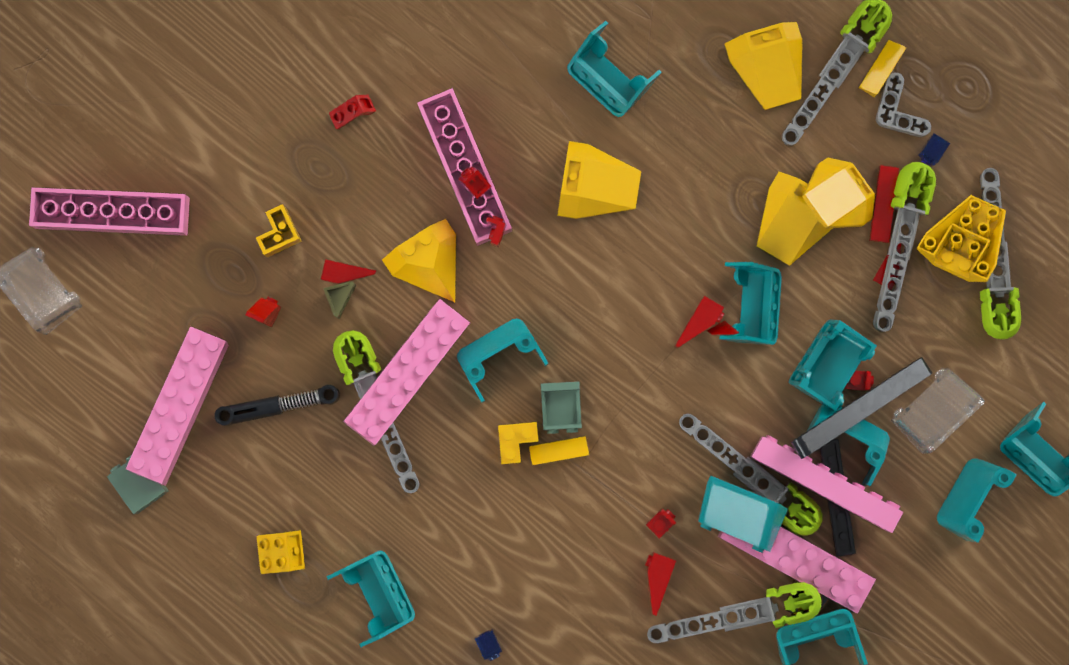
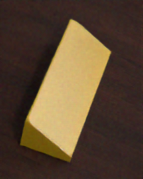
[858,40,906,98]
[529,436,589,465]

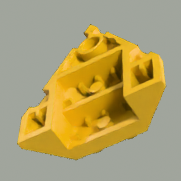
[382,219,456,303]

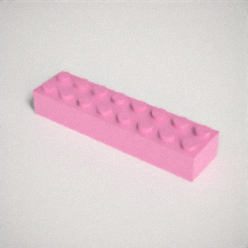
[417,88,512,246]
[29,188,190,235]
[343,299,470,446]
[126,327,229,486]
[750,435,903,533]
[718,527,876,614]

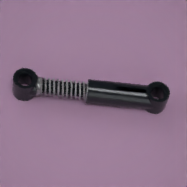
[214,385,340,426]

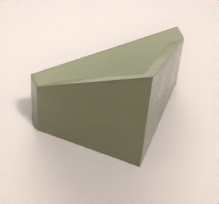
[323,282,356,319]

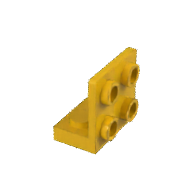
[257,530,305,574]

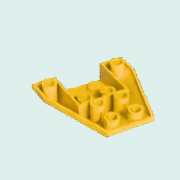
[724,22,802,110]
[557,141,641,219]
[802,158,875,228]
[756,172,833,266]
[917,195,1006,282]

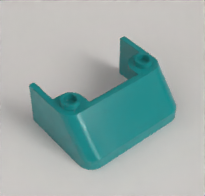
[567,21,662,117]
[720,262,782,345]
[457,319,549,403]
[1000,402,1069,496]
[806,404,890,486]
[326,550,415,648]
[776,609,868,665]

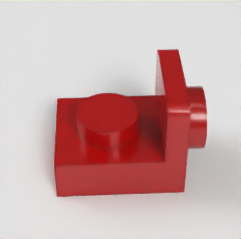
[459,166,491,199]
[486,216,506,248]
[844,370,874,391]
[646,509,676,539]

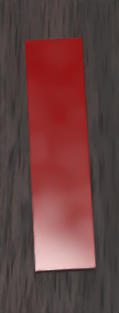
[869,165,899,243]

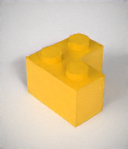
[256,204,302,258]
[498,422,538,464]

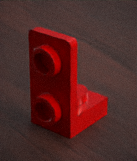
[329,94,376,129]

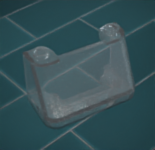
[0,246,82,335]
[891,367,985,454]

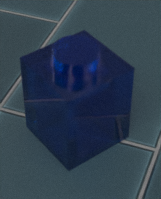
[918,133,950,165]
[475,629,503,661]

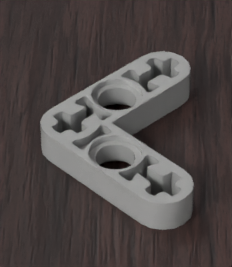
[876,73,931,137]

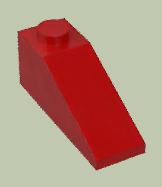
[674,296,725,348]
[245,297,281,327]
[645,552,676,616]

